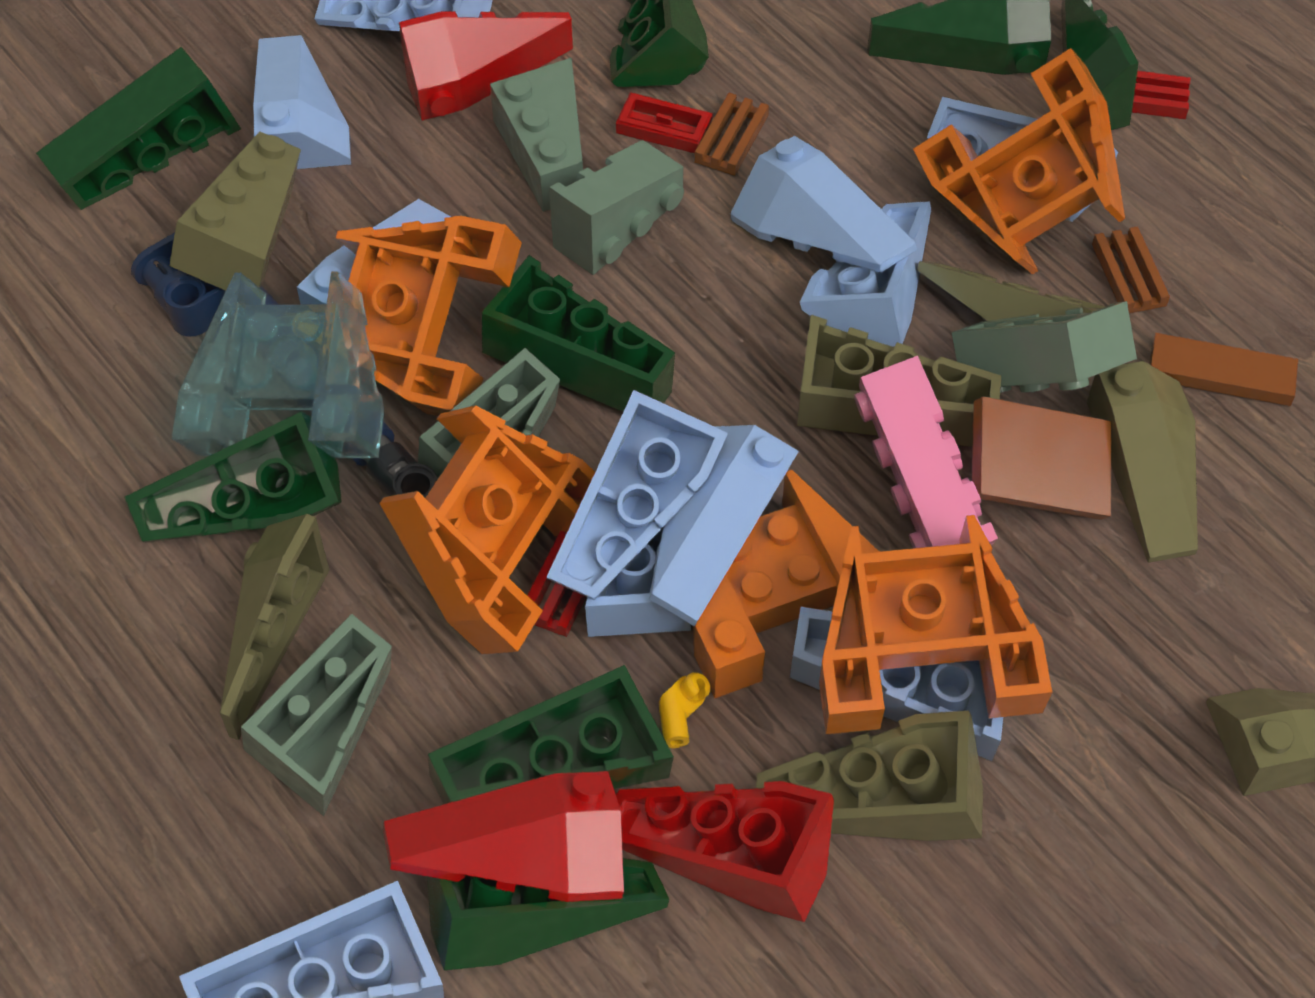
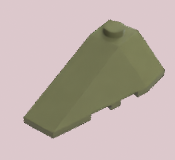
[917,261,1106,321]
[1087,361,1198,563]
[220,514,330,740]
[1206,688,1315,796]
[756,710,983,841]

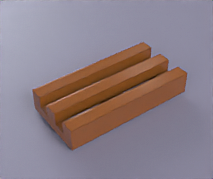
[694,92,769,176]
[1092,226,1170,313]

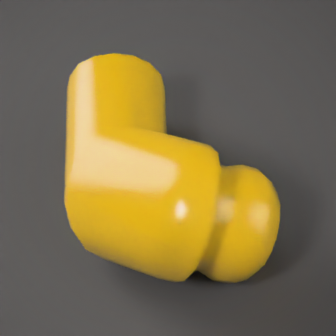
[659,672,711,748]

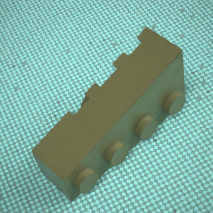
[169,131,301,304]
[797,315,1001,447]

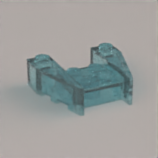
[172,271,384,458]

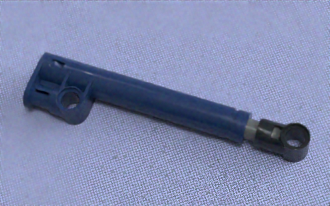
[131,232,437,498]

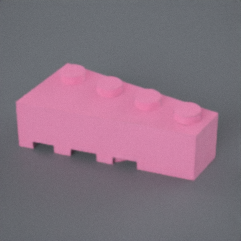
[854,356,998,548]

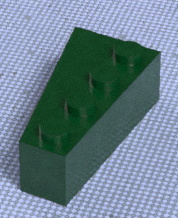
[36,47,241,210]
[482,255,675,412]
[428,665,674,804]

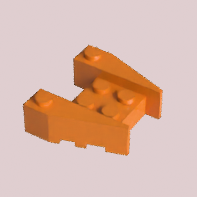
[913,48,1125,274]
[307,216,522,416]
[379,405,595,654]
[692,470,880,699]
[819,515,1052,734]

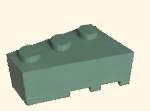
[490,57,583,212]
[549,140,684,275]
[952,301,1137,393]
[418,348,560,480]
[241,614,392,816]

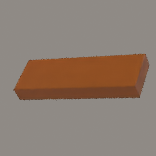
[1149,333,1298,406]

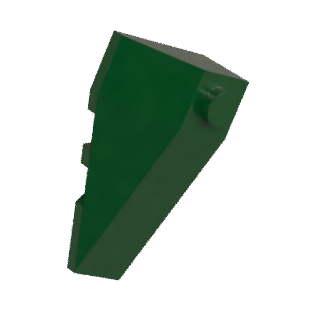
[610,0,709,87]
[867,0,1051,75]
[1061,0,1139,130]
[125,412,342,543]
[427,858,669,971]

